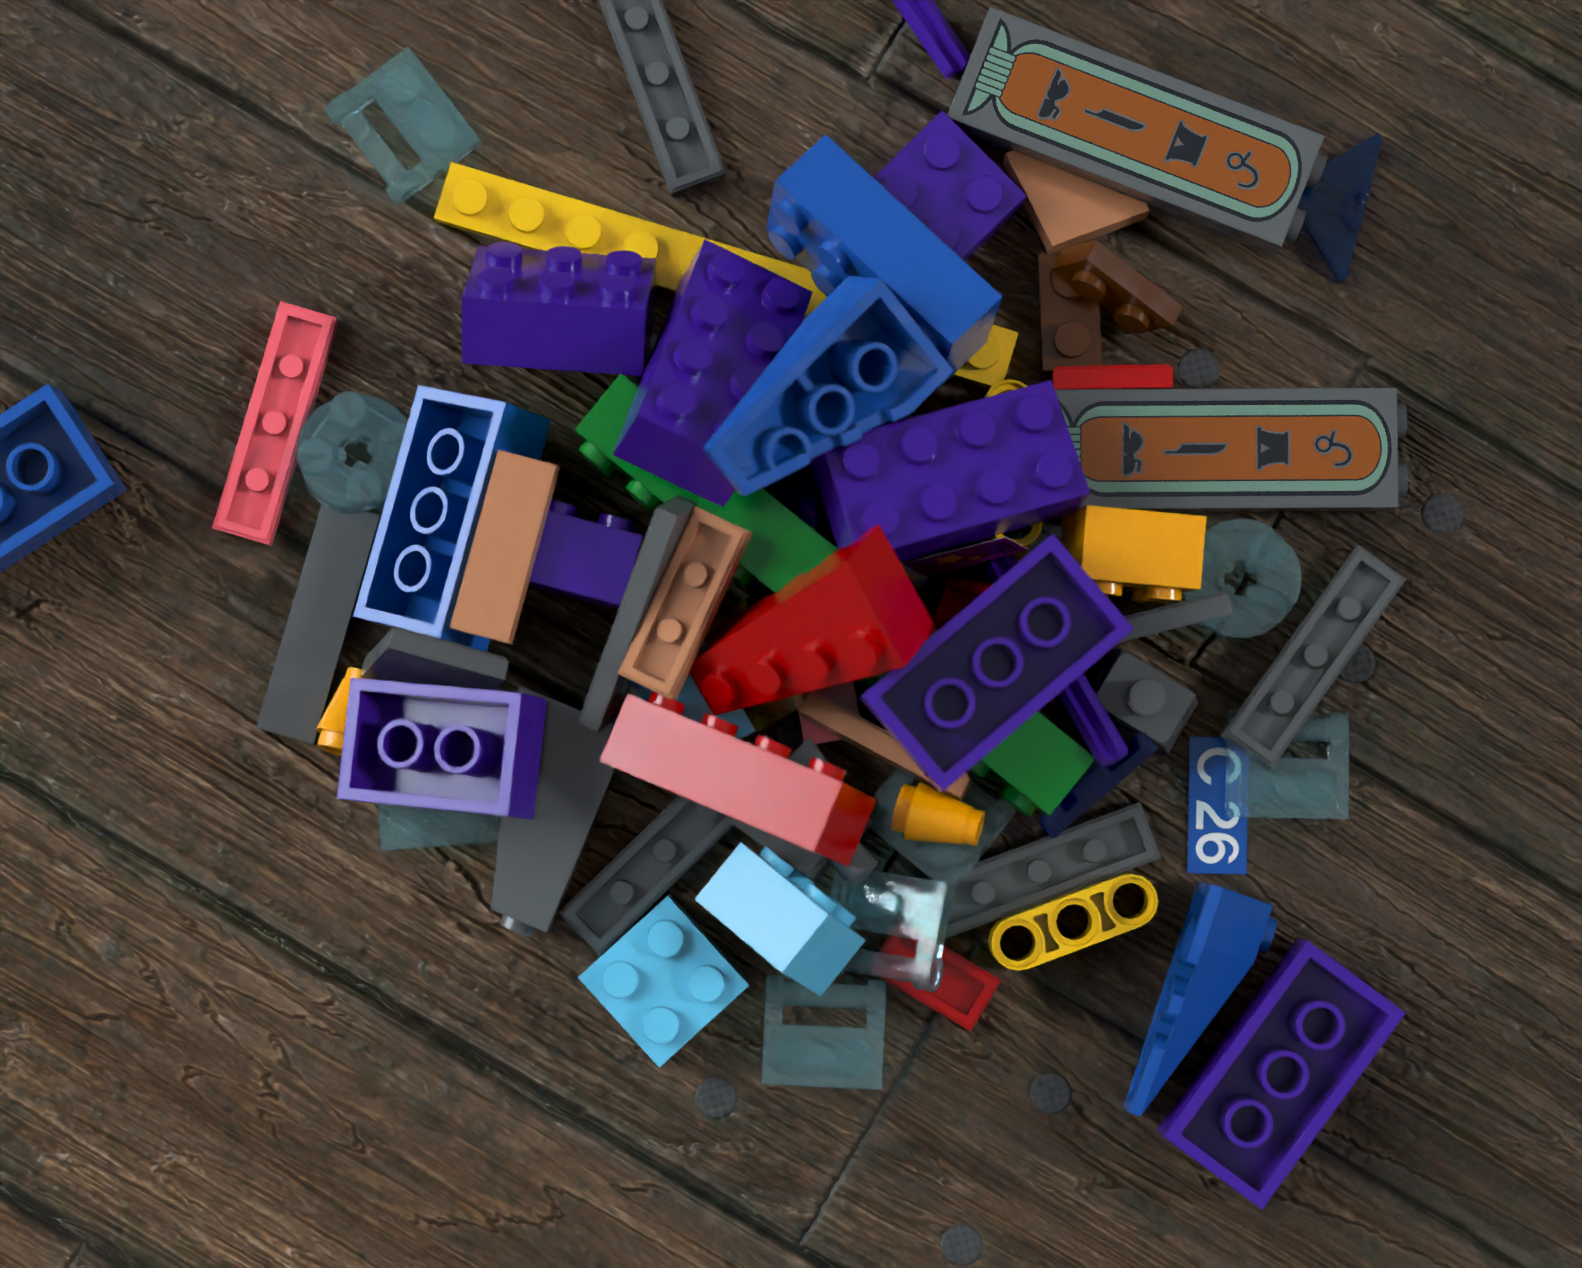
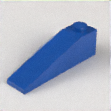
[703,275,954,496]
[1123,881,1277,1116]

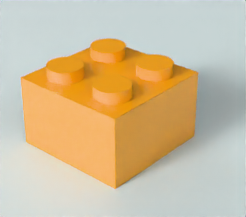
[1060,505,1206,605]

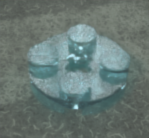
[297,391,408,514]
[1182,518,1302,639]

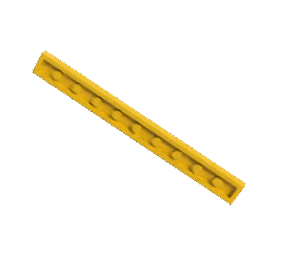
[434,162,1019,388]

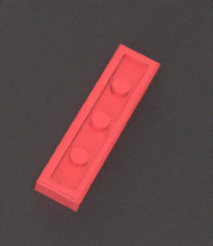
[212,301,340,546]

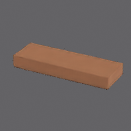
[450,450,560,645]
[617,506,753,700]
[799,692,971,802]

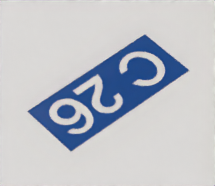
[1187,737,1248,875]

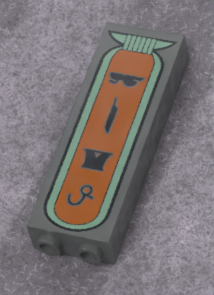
[947,7,1328,256]
[1055,388,1408,513]

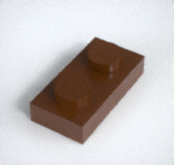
[1053,240,1183,334]
[1036,252,1102,374]

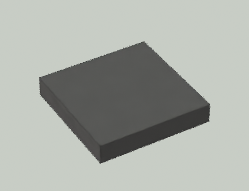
[360,626,509,690]

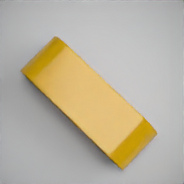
[988,873,1158,971]

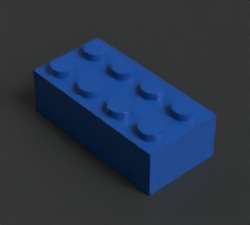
[766,134,1003,389]
[0,383,127,573]
[353,385,552,652]

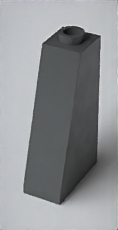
[490,685,618,938]

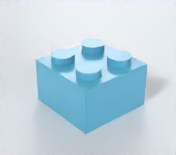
[695,842,866,997]
[578,894,750,1068]

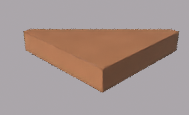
[1002,151,1150,255]

